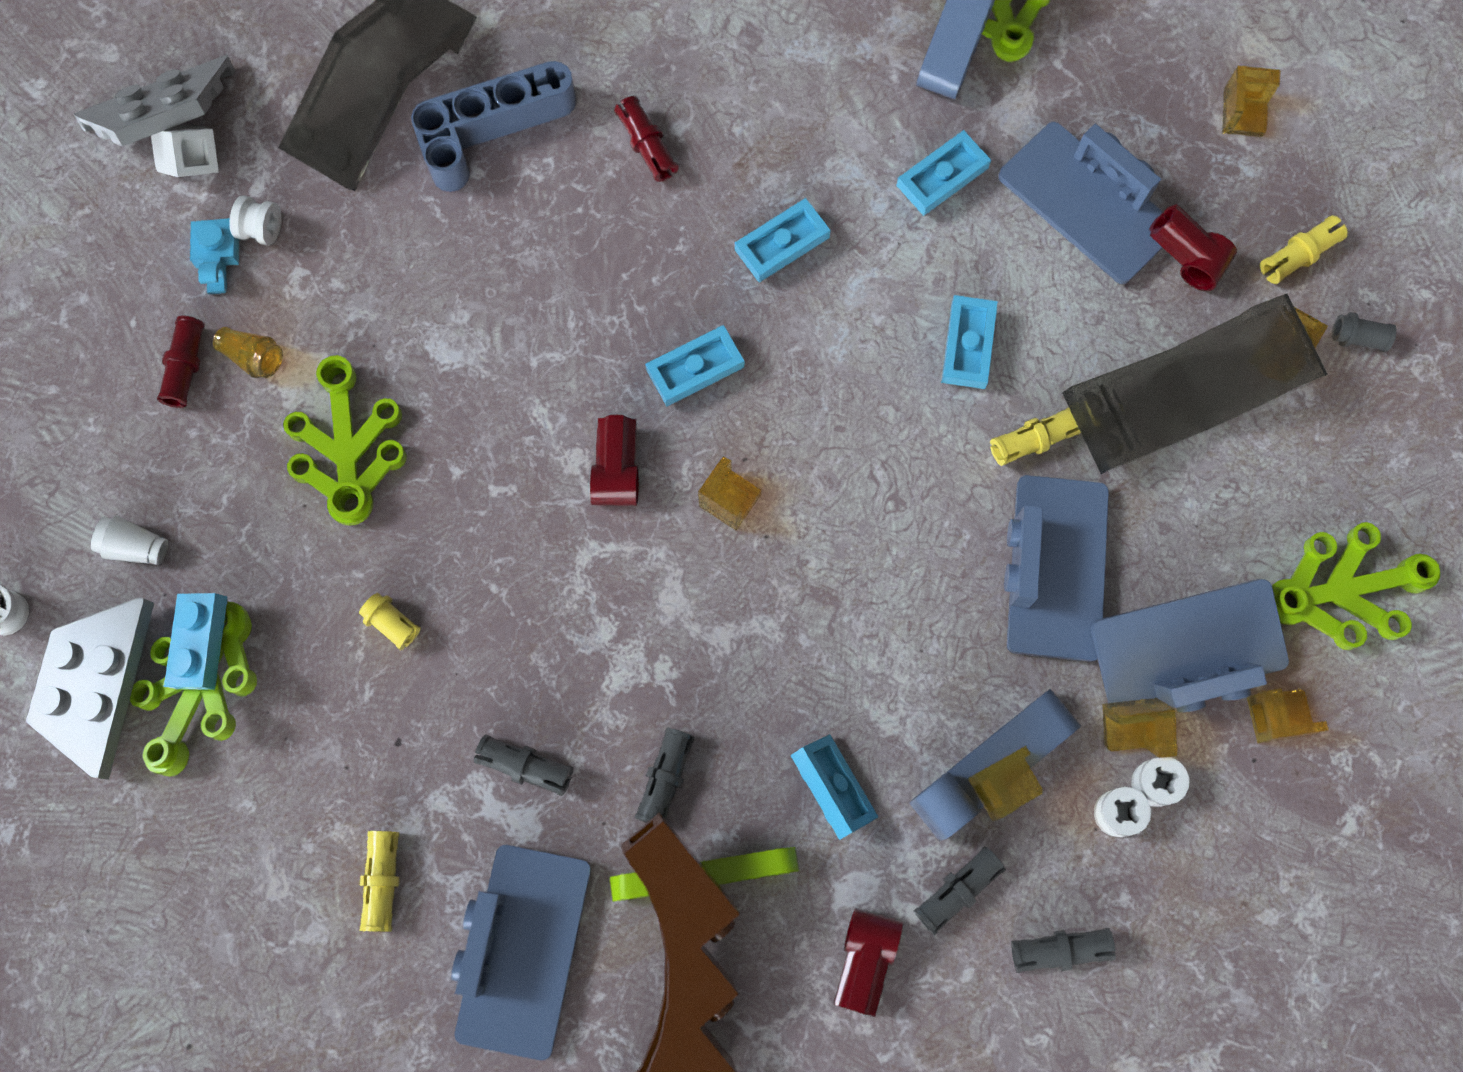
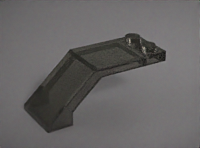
[278,0,477,191]
[1062,293,1328,474]

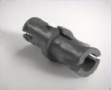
[634,727,695,823]
[474,734,573,796]
[914,846,1006,935]
[1011,928,1116,973]

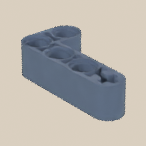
[916,0,995,100]
[411,61,577,192]
[909,689,1081,841]

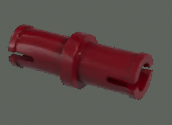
[614,96,679,182]
[157,316,205,408]

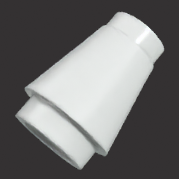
[91,515,168,565]

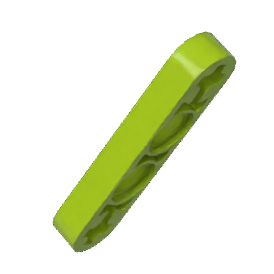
[609,847,800,902]

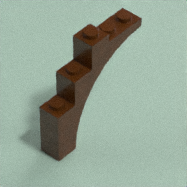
[621,812,740,1072]

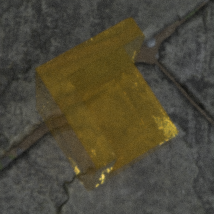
[1222,65,1280,137]
[698,456,762,531]
[1247,688,1329,744]
[1102,698,1178,758]
[968,746,1043,821]

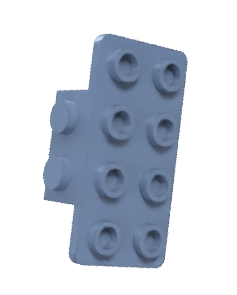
[998,122,1163,284]
[1004,475,1109,662]
[1091,579,1289,712]
[451,845,591,1061]

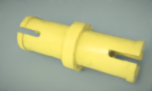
[1260,215,1348,284]
[990,407,1083,466]
[359,831,400,932]

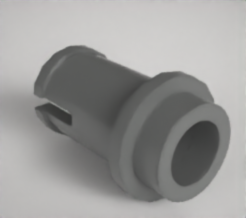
[1332,312,1396,352]

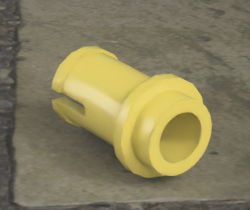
[359,593,421,650]

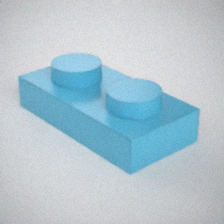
[896,130,991,216]
[735,198,831,283]
[941,295,998,389]
[645,325,745,407]
[164,593,228,690]
[790,734,878,840]

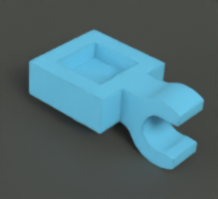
[190,218,239,294]

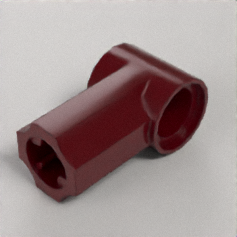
[1148,204,1237,291]
[590,415,639,506]
[833,907,903,1017]

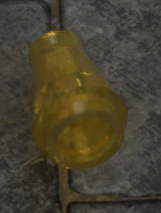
[213,327,283,378]

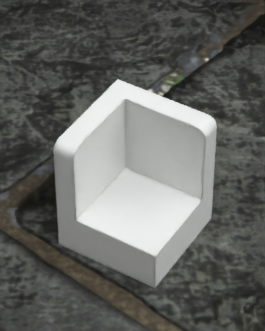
[151,124,219,177]

